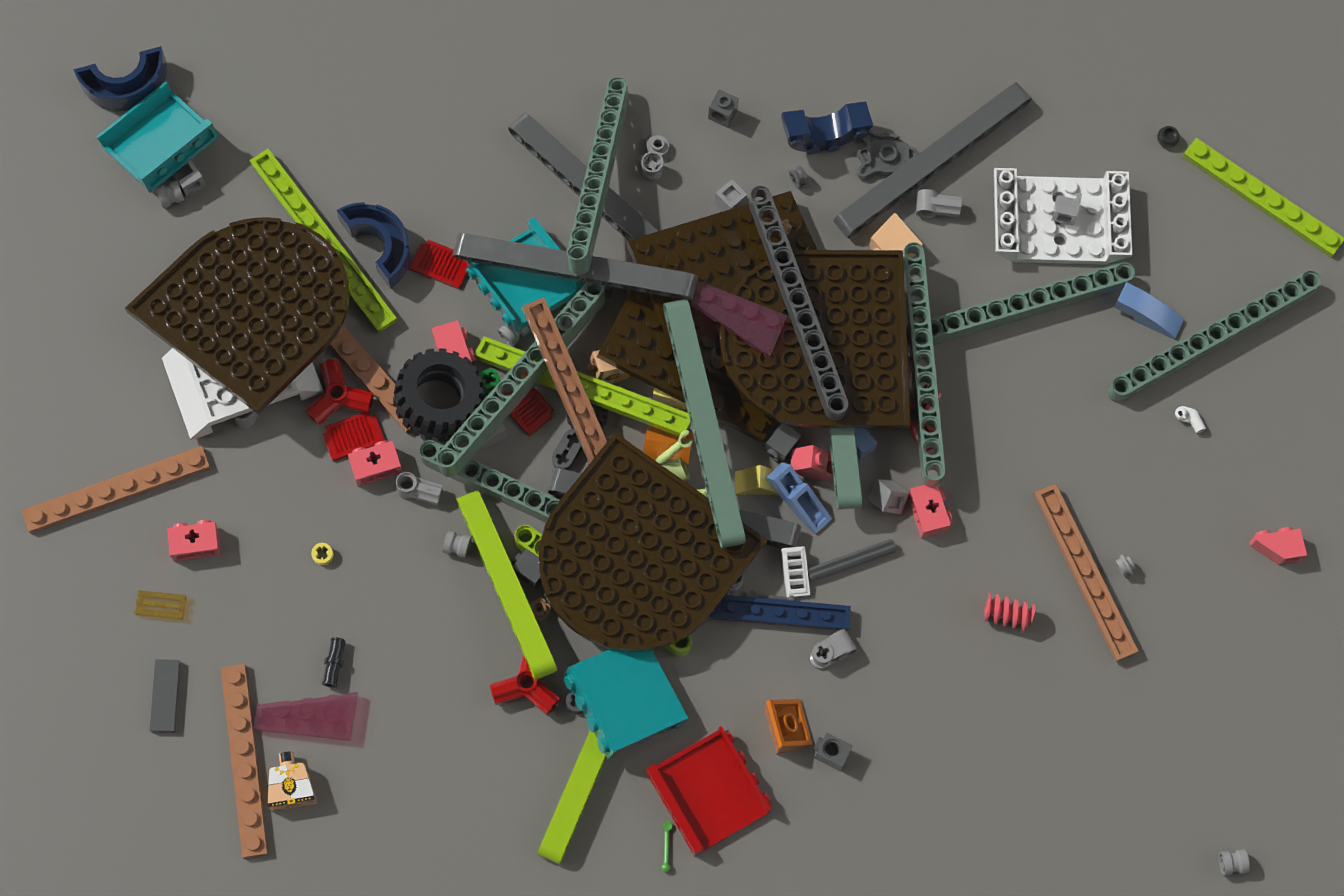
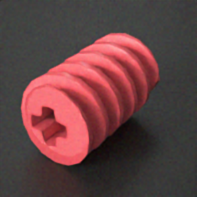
[983,592,1036,632]

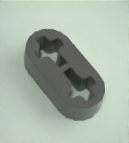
[552,429,582,470]

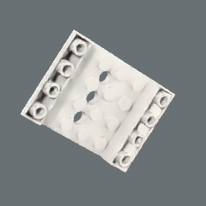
[994,168,1132,265]
[162,348,324,440]

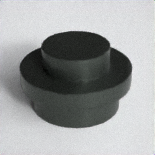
[1157,126,1180,148]

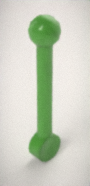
[661,821,672,873]

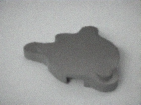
[856,130,918,180]

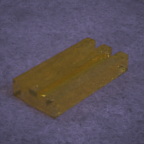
[134,590,187,620]

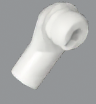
[1175,406,1206,434]

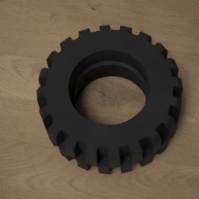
[393,348,485,441]

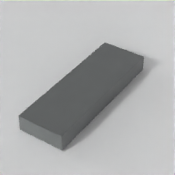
[150,659,181,733]

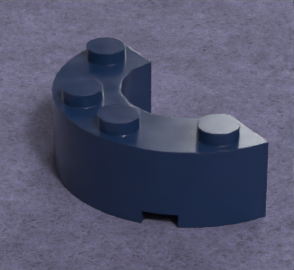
[73,46,167,110]
[781,101,873,155]
[336,202,410,289]

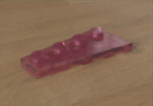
[692,282,787,359]
[254,692,358,741]

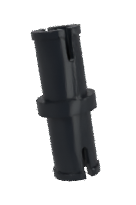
[321,637,346,688]

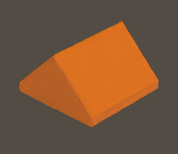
[643,425,693,469]
[764,699,813,754]

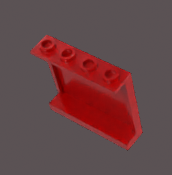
[646,726,772,857]

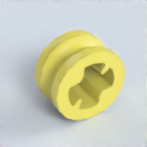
[311,543,334,565]

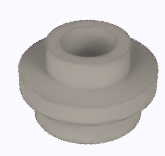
[647,135,669,156]
[1115,554,1135,577]

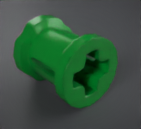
[480,369,500,395]

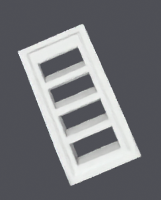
[780,546,810,597]

